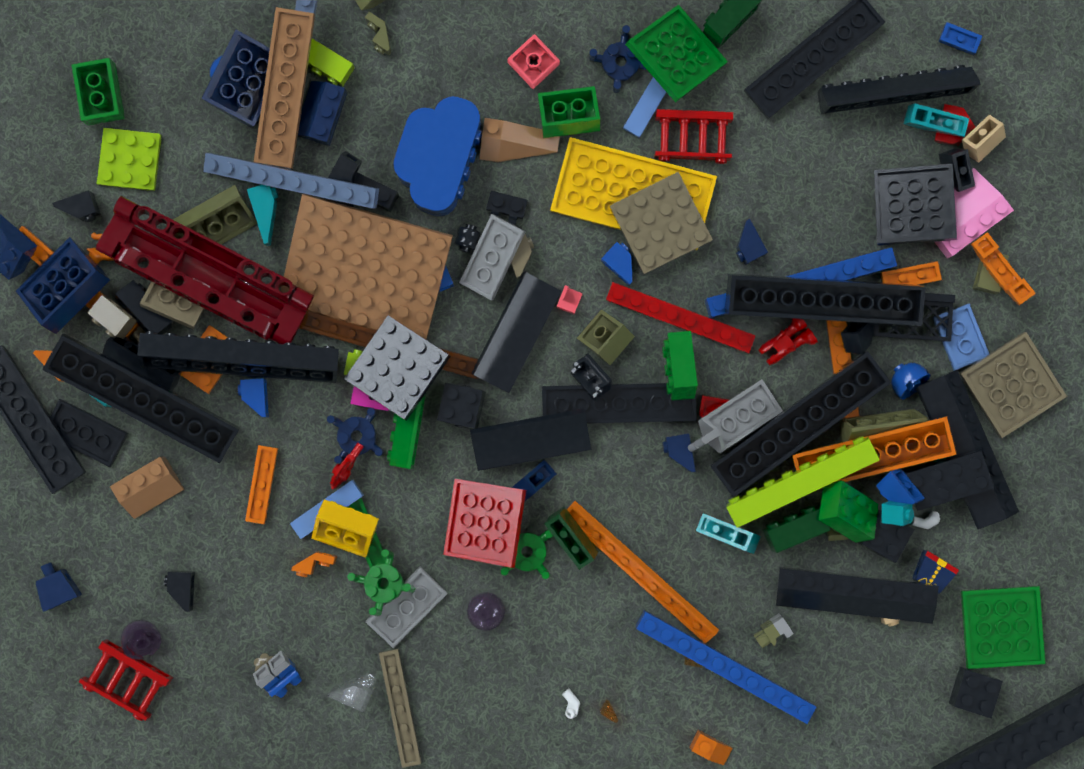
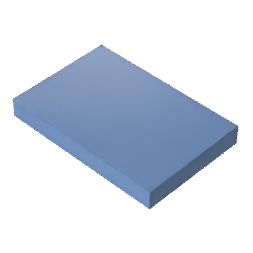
[933,304,989,371]

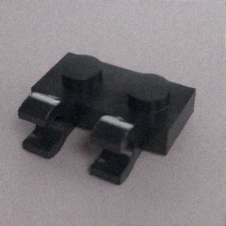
[486,191,528,226]

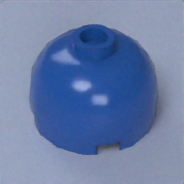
[891,363,931,400]

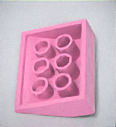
[935,168,1014,259]

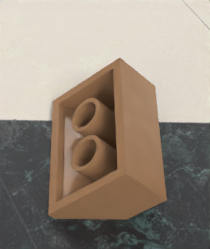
[110,457,185,519]

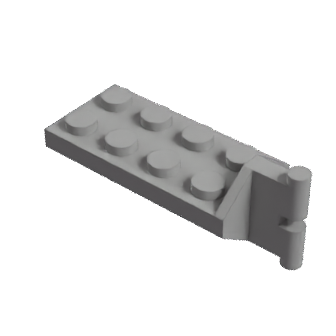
[688,379,783,453]

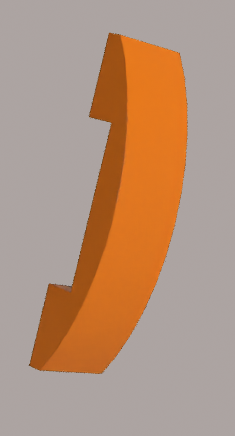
[971,232,1036,305]

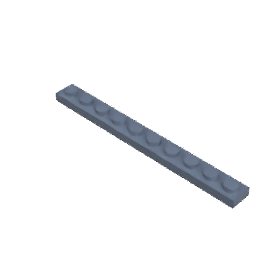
[203,153,379,209]

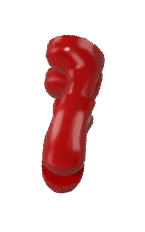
[758,318,818,366]

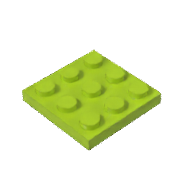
[97,128,162,191]

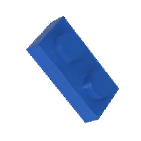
[938,22,982,55]

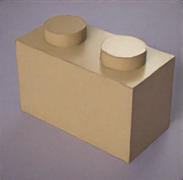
[962,115,1006,163]

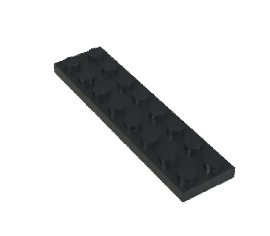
[744,0,885,119]
[0,345,86,494]
[542,383,697,424]

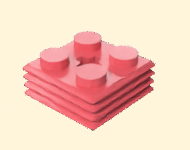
[507,34,560,89]

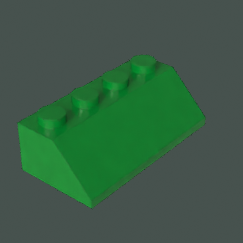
[387,393,426,469]

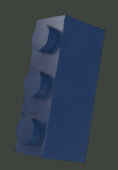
[298,81,347,146]

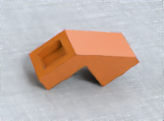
[292,551,337,577]

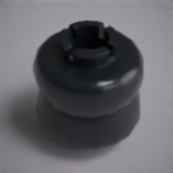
[455,224,481,253]

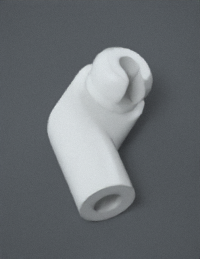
[911,511,940,529]
[562,689,580,719]

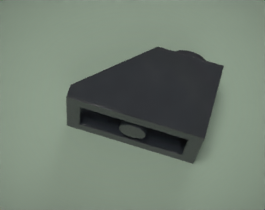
[939,148,975,192]
[52,190,101,222]
[841,322,875,355]
[164,571,195,612]

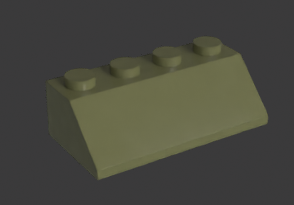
[173,185,257,244]
[840,409,927,442]

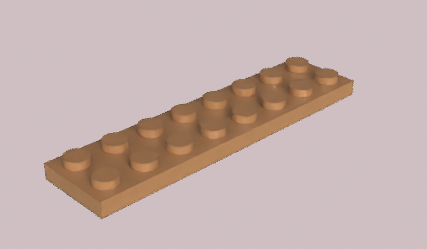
[254,7,315,169]

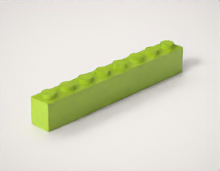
[726,436,880,528]

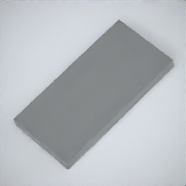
[459,214,526,300]
[366,566,448,648]

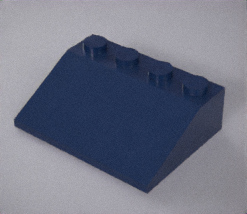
[201,30,270,127]
[16,237,110,334]

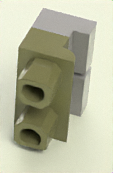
[753,613,793,648]

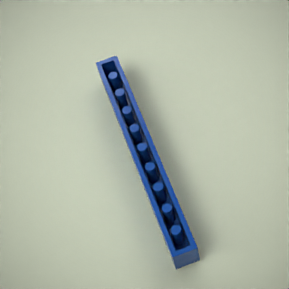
[704,247,897,319]
[635,610,816,724]

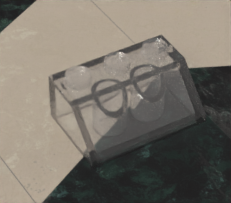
[327,673,379,712]

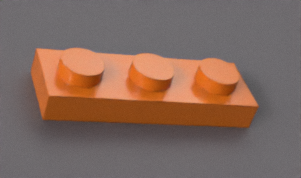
[880,261,942,285]

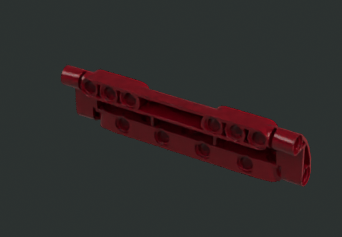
[96,196,314,344]

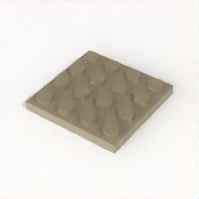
[610,172,713,275]
[959,332,1067,438]

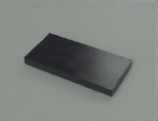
[50,399,129,467]

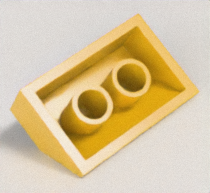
[311,499,379,558]

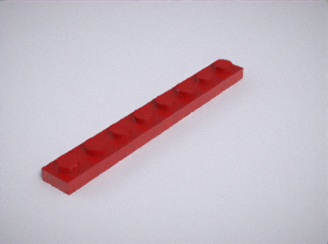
[606,282,756,354]

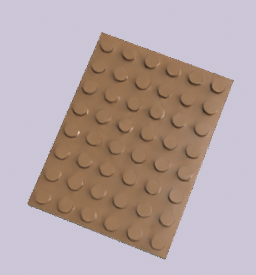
[279,194,453,340]

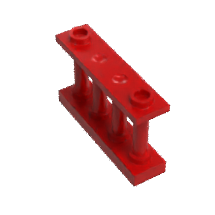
[654,109,733,164]
[79,639,173,721]

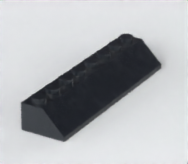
[817,65,981,114]
[916,370,1019,529]
[776,567,939,624]

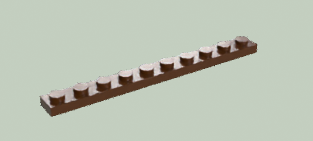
[299,310,479,379]

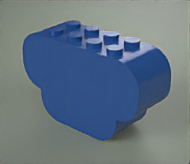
[394,97,482,216]

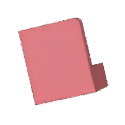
[557,285,582,314]

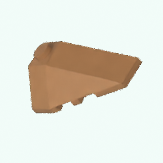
[480,118,560,162]

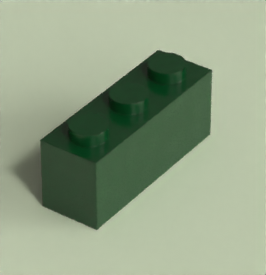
[545,507,599,570]

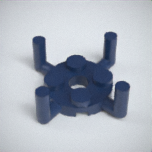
[589,25,647,93]
[327,408,384,464]

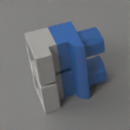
[253,651,302,698]

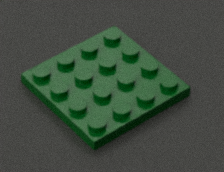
[625,5,728,103]
[961,586,1045,669]

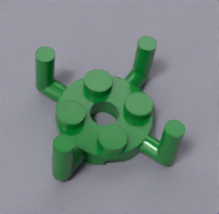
[501,530,553,579]
[347,549,415,616]

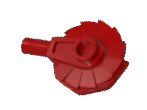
[330,443,364,490]

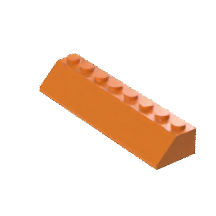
[792,416,957,482]

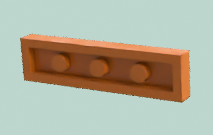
[245,445,278,524]

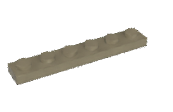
[379,648,422,768]

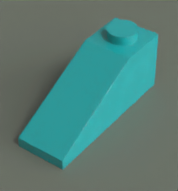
[903,103,969,137]
[247,185,279,246]
[882,501,914,526]
[696,513,761,554]

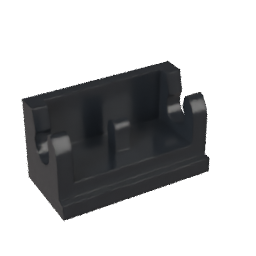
[571,353,612,400]

